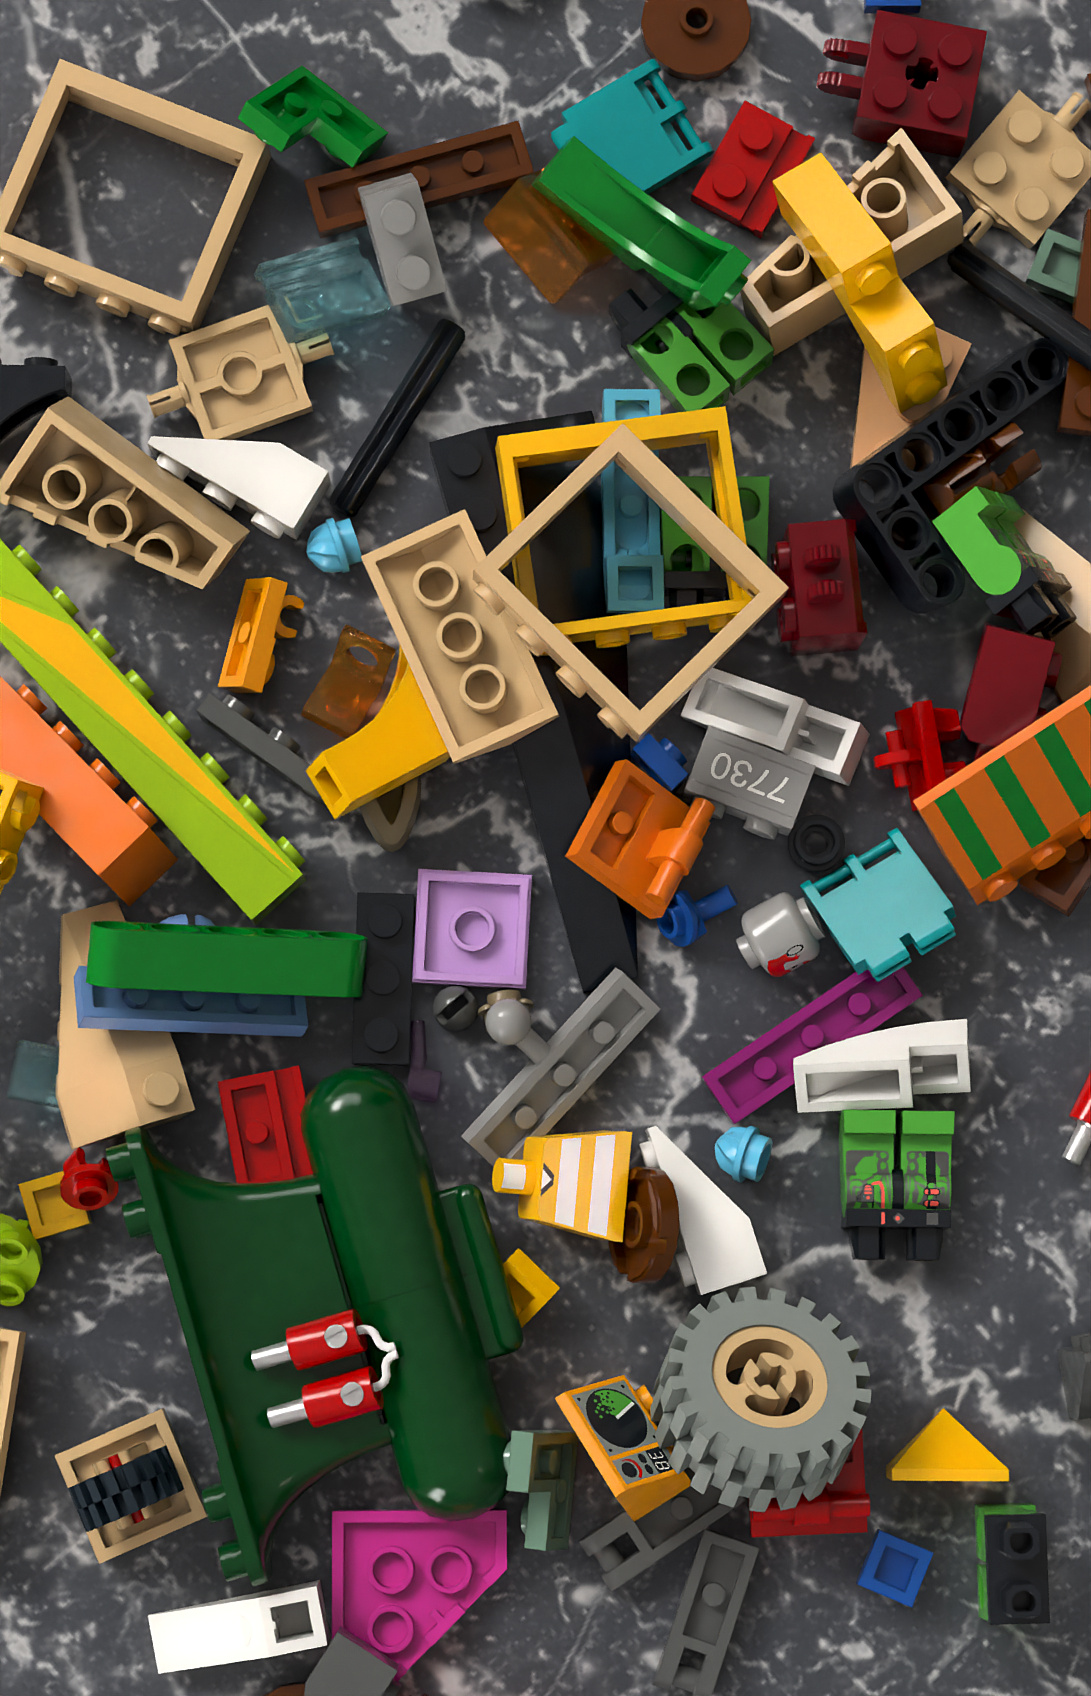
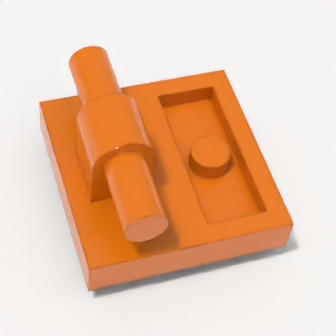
[565,759,716,919]

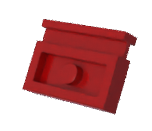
[690,101,815,239]
[217,1065,313,1183]

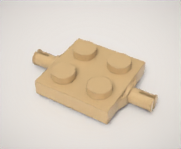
[945,90,1091,250]
[146,303,334,440]

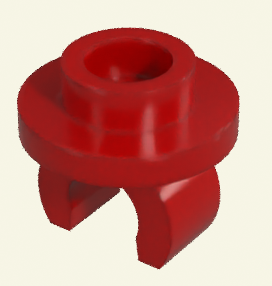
[60,1147,119,1210]

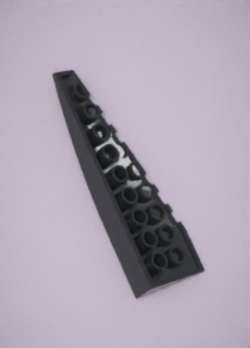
[429,411,638,994]

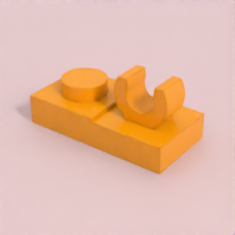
[218,577,304,693]

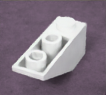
[147,436,331,540]
[639,1126,767,1295]
[148,1580,331,1674]

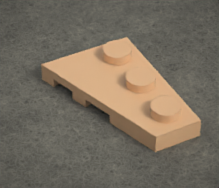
[850,327,972,482]

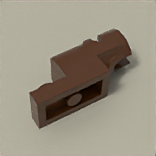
[891,422,1042,550]

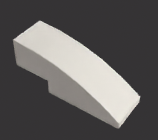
[681,668,870,786]
[793,1019,971,1113]

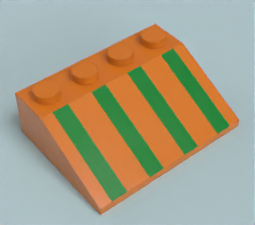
[913,685,1091,905]

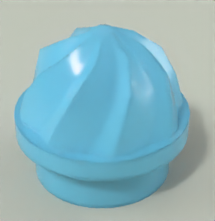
[306,518,362,573]
[715,1126,772,1183]

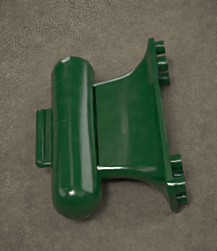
[106,1066,524,1586]

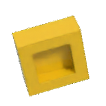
[18,1171,92,1240]
[503,1248,560,1328]

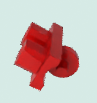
[873,700,967,812]

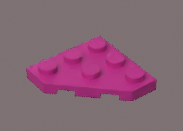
[332,1509,507,1681]

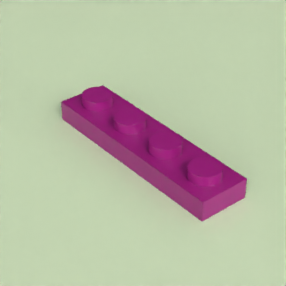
[701,967,923,1125]

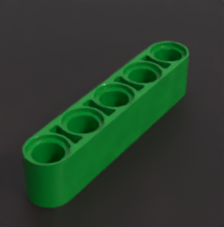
[86,921,368,997]

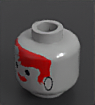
[736,892,825,977]

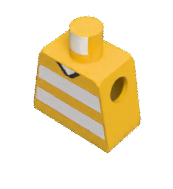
[492,1130,632,1242]

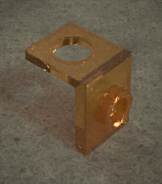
[301,624,396,739]

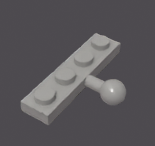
[461,967,660,1167]

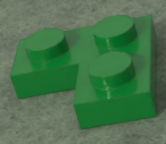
[238,65,388,168]

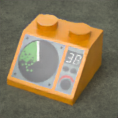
[555,1375,691,1522]

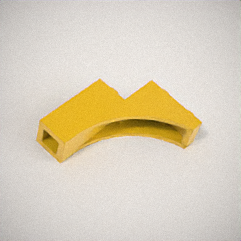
[772,153,948,414]
[306,643,450,820]

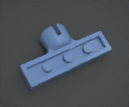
[74,914,308,1037]

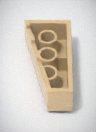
[740,128,963,356]
[0,396,250,590]

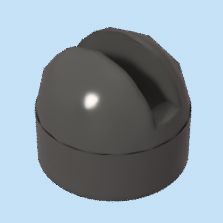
[433,985,478,1032]

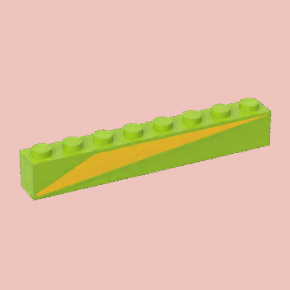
[0,539,306,926]

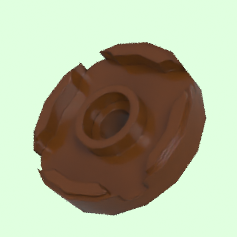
[640,0,751,82]
[608,1166,680,1284]

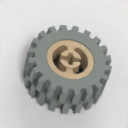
[650,1287,871,1512]

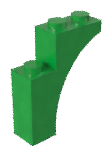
[532,136,752,311]

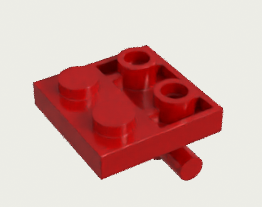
[748,1428,870,1538]

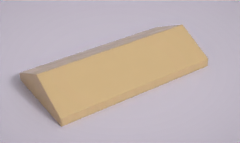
[361,509,559,764]

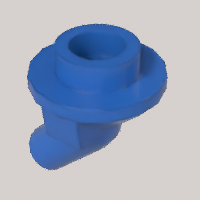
[656,884,738,947]

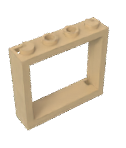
[0,59,271,336]
[473,423,789,743]

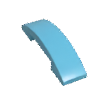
[601,389,664,613]

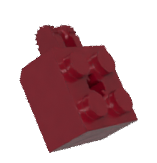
[816,10,987,158]
[771,519,868,657]
[960,622,1063,761]

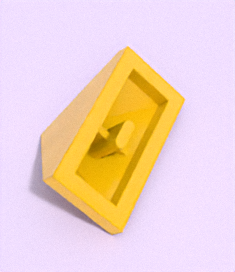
[886,1408,1009,1481]

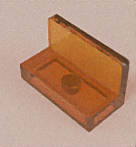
[484,168,614,304]

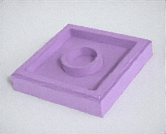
[412,869,532,990]

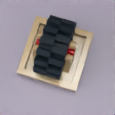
[54,1408,207,1564]

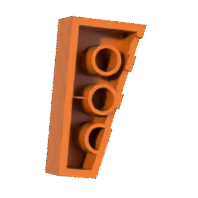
[0,676,178,907]

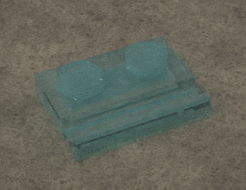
[254,237,391,344]

